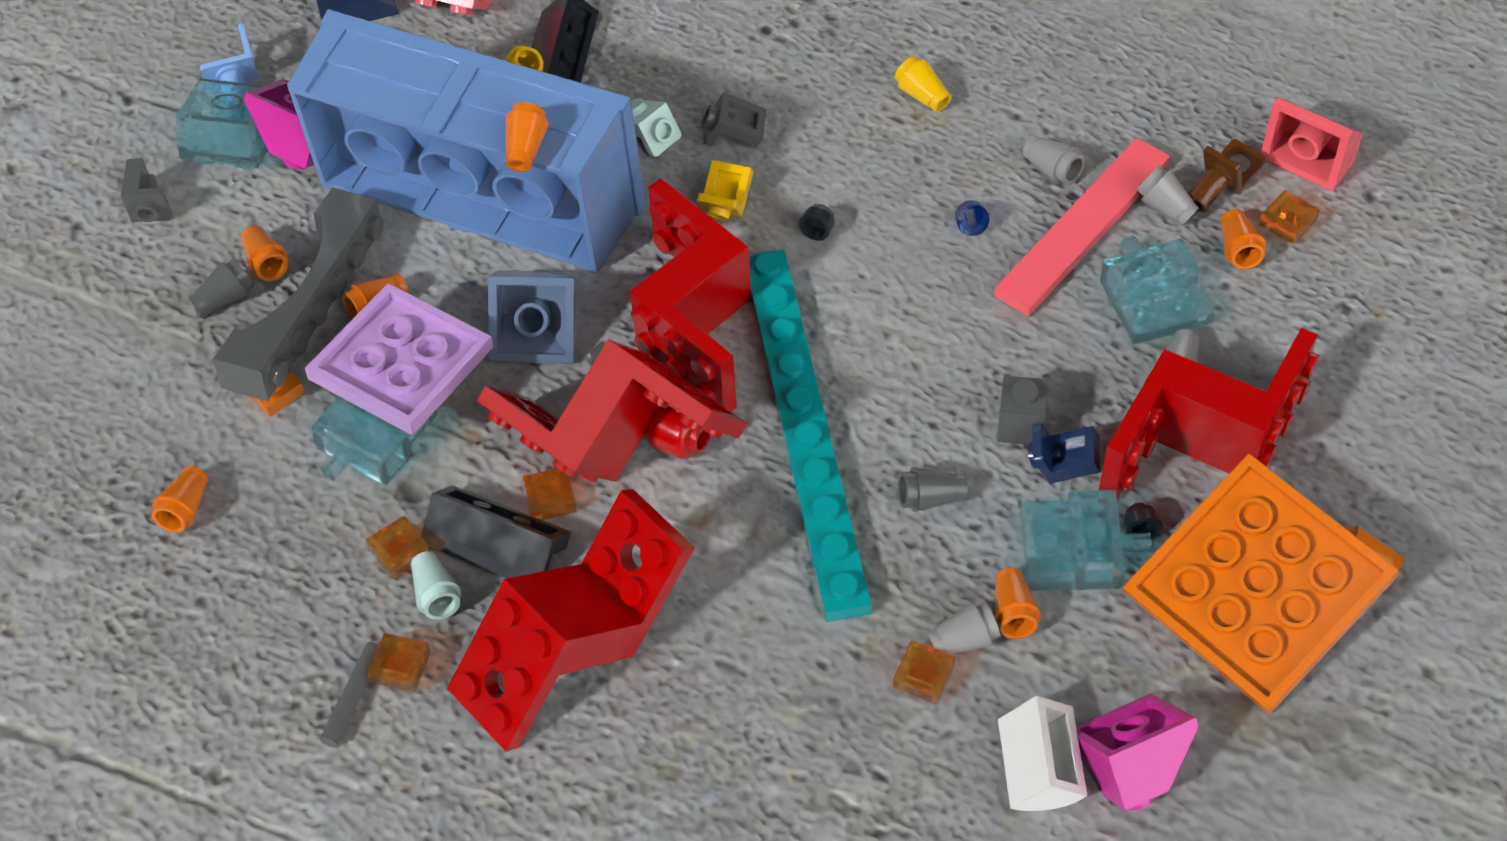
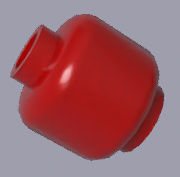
[647,406,711,460]

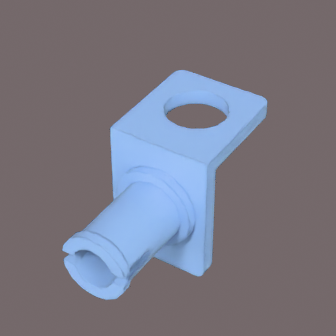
[200,23,259,113]

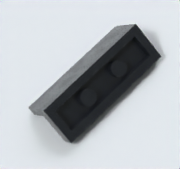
[532,0,599,83]
[420,485,572,578]

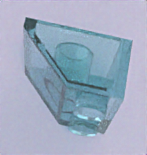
[175,78,268,169]

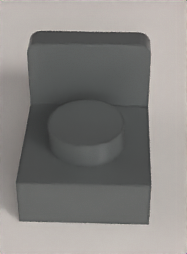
[701,92,767,148]
[121,158,172,222]

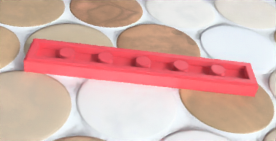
[994,137,1171,317]

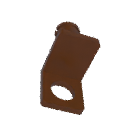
[1187,139,1266,212]

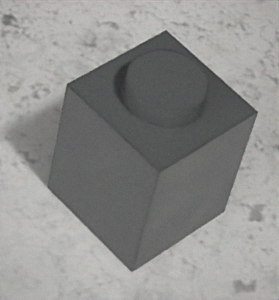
[997,375,1048,445]

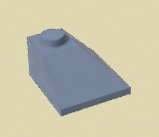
[488,271,575,364]

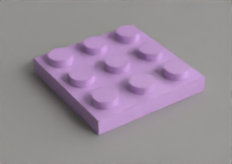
[305,283,493,436]

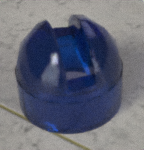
[955,200,990,236]

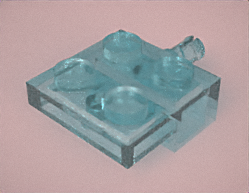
[1100,236,1215,345]
[311,396,437,485]
[1020,490,1152,591]

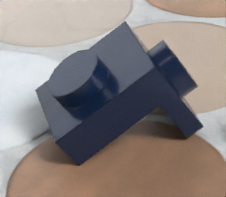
[1027,423,1101,484]

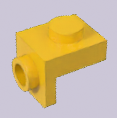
[696,160,754,221]

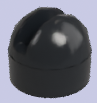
[799,204,835,241]
[1123,503,1163,543]

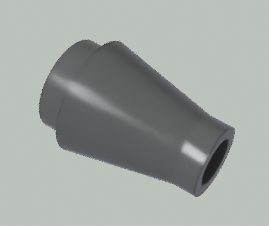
[188,259,254,317]
[898,467,968,512]

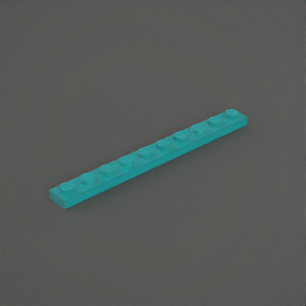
[749,249,872,622]

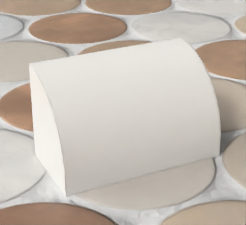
[998,696,1087,811]

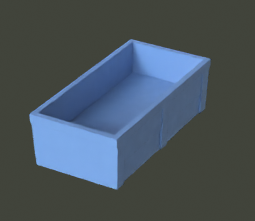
[287,9,646,274]

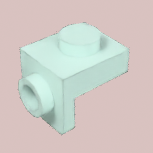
[631,98,682,157]

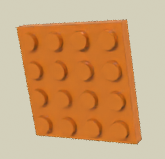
[1122,454,1399,715]

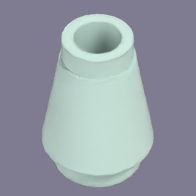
[411,552,461,620]

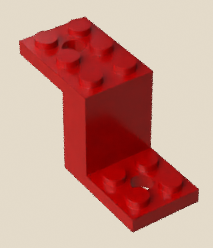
[630,178,751,411]
[1097,328,1320,505]
[476,339,748,482]
[447,489,695,752]

